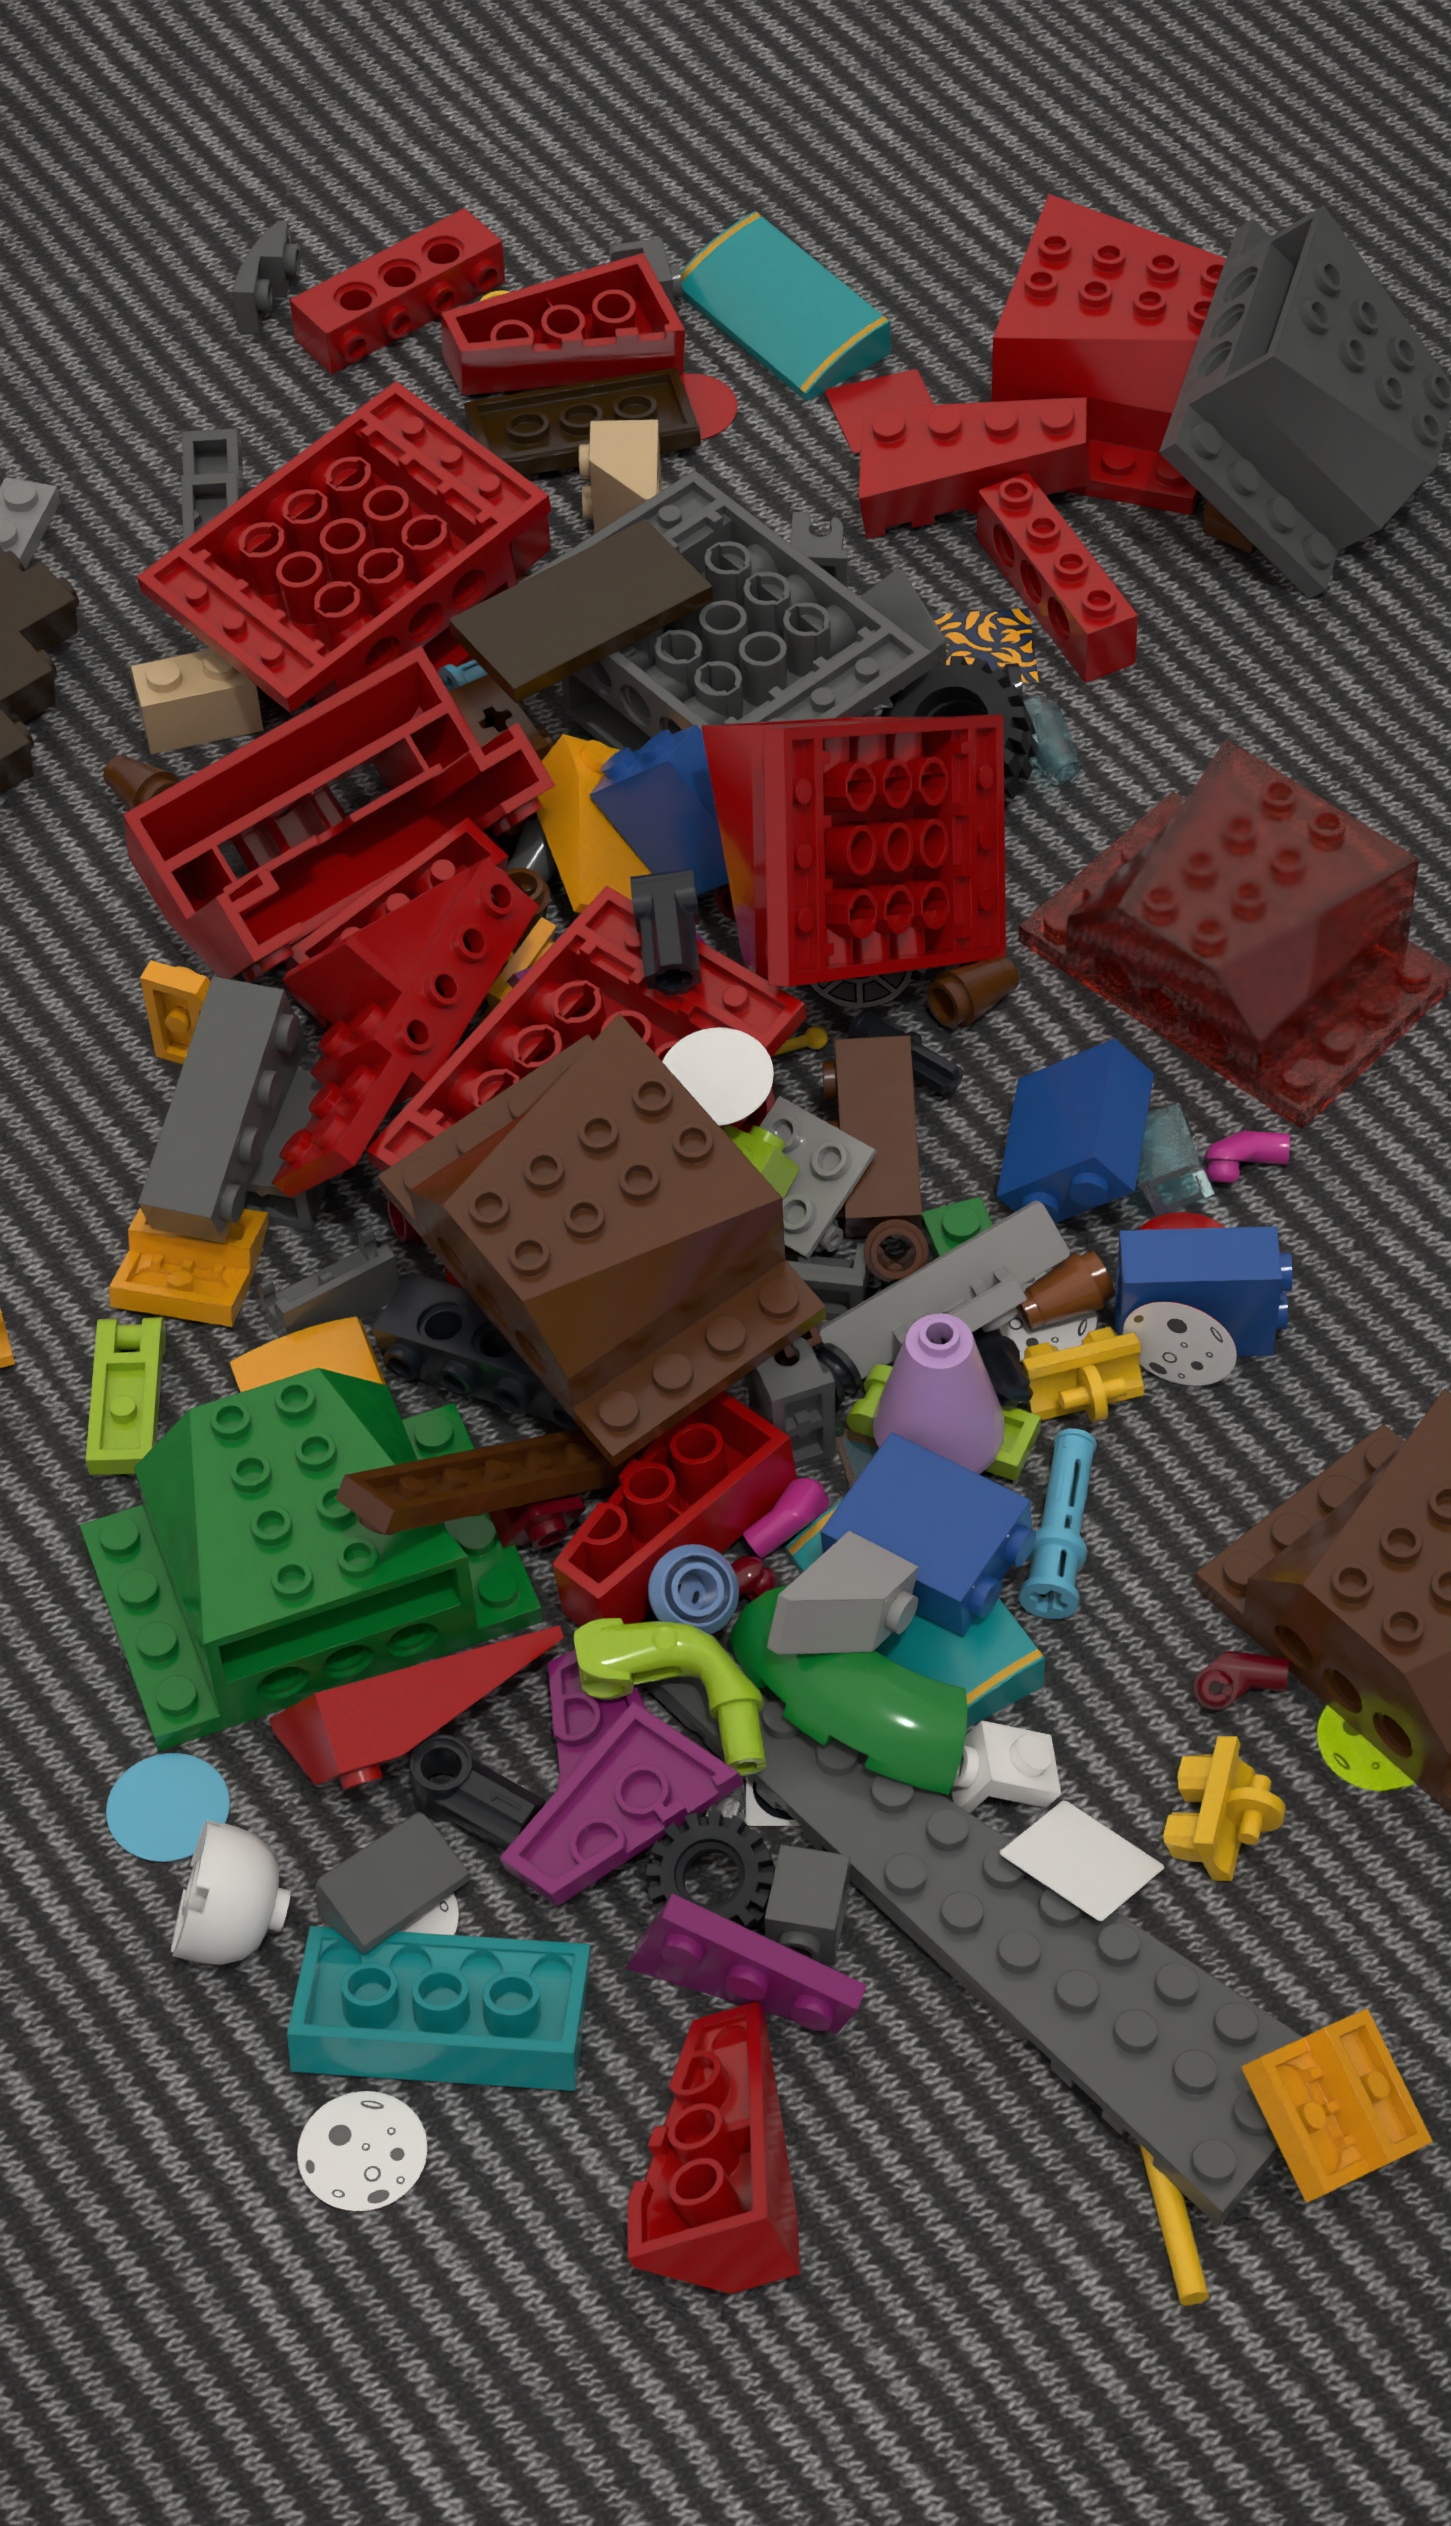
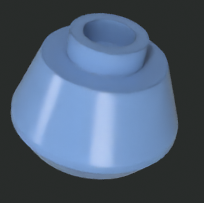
[648,1544,739,1634]

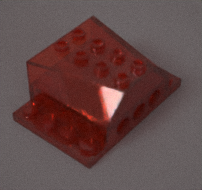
[1018,739,1451,1129]

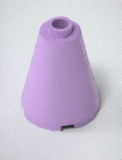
[873,1313,1005,1474]

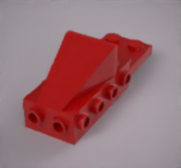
[271,858,539,1198]

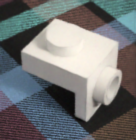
[951,1720,1061,1813]

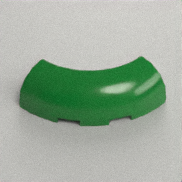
[729,1585,968,1795]

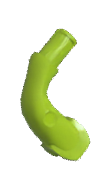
[574,1618,766,1776]

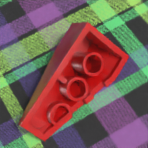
[269,1625,564,1791]
[628,2000,800,2294]

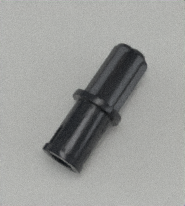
[847,1010,964,1097]
[972,1327,1033,1409]

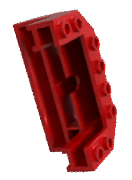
[123,646,556,983]

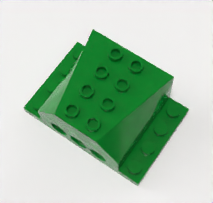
[79,1368,543,1752]

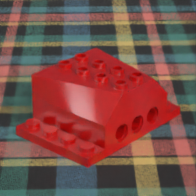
[991,194,1226,515]
[137,381,552,713]
[701,715,1006,987]
[366,885,807,1172]

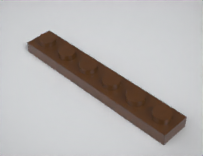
[335,1430,641,1535]

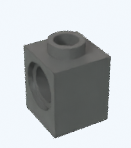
[765,1845,851,1964]

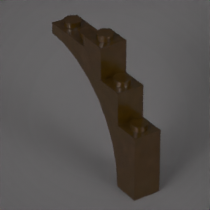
[0,547,79,795]

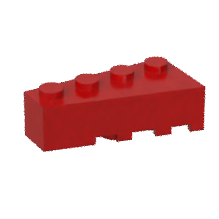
[552,1391,797,1627]

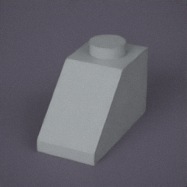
[767,1531,919,1654]

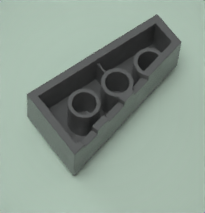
[138,976,308,1243]

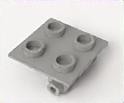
[759,1096,877,1258]

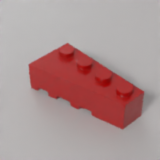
[441,253,685,396]
[859,397,1091,540]

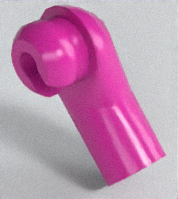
[1204,1131,1290,1183]
[743,1477,829,1559]

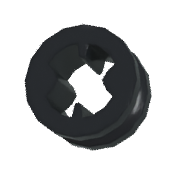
[816,1343,862,1409]

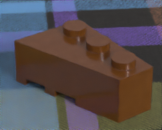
[822,1035,922,1239]

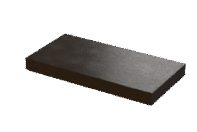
[464,367,701,476]
[449,519,713,703]

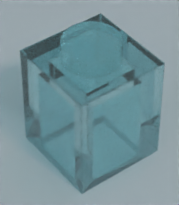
[1137,1103,1215,1217]

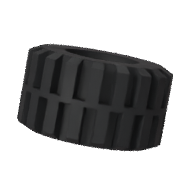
[881,656,1038,800]

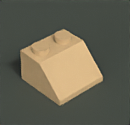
[579,420,662,534]
[129,649,264,754]

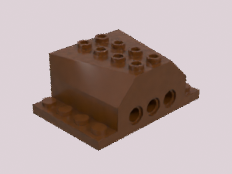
[378,1013,827,1468]
[1194,1388,1451,1815]

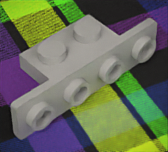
[818,1200,1070,1379]

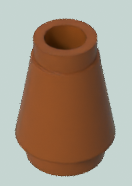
[1017,1250,1115,1330]

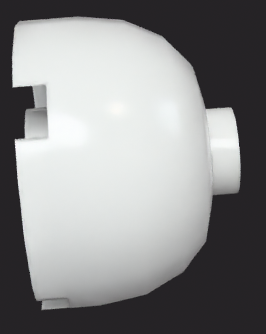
[171,1820,291,1965]

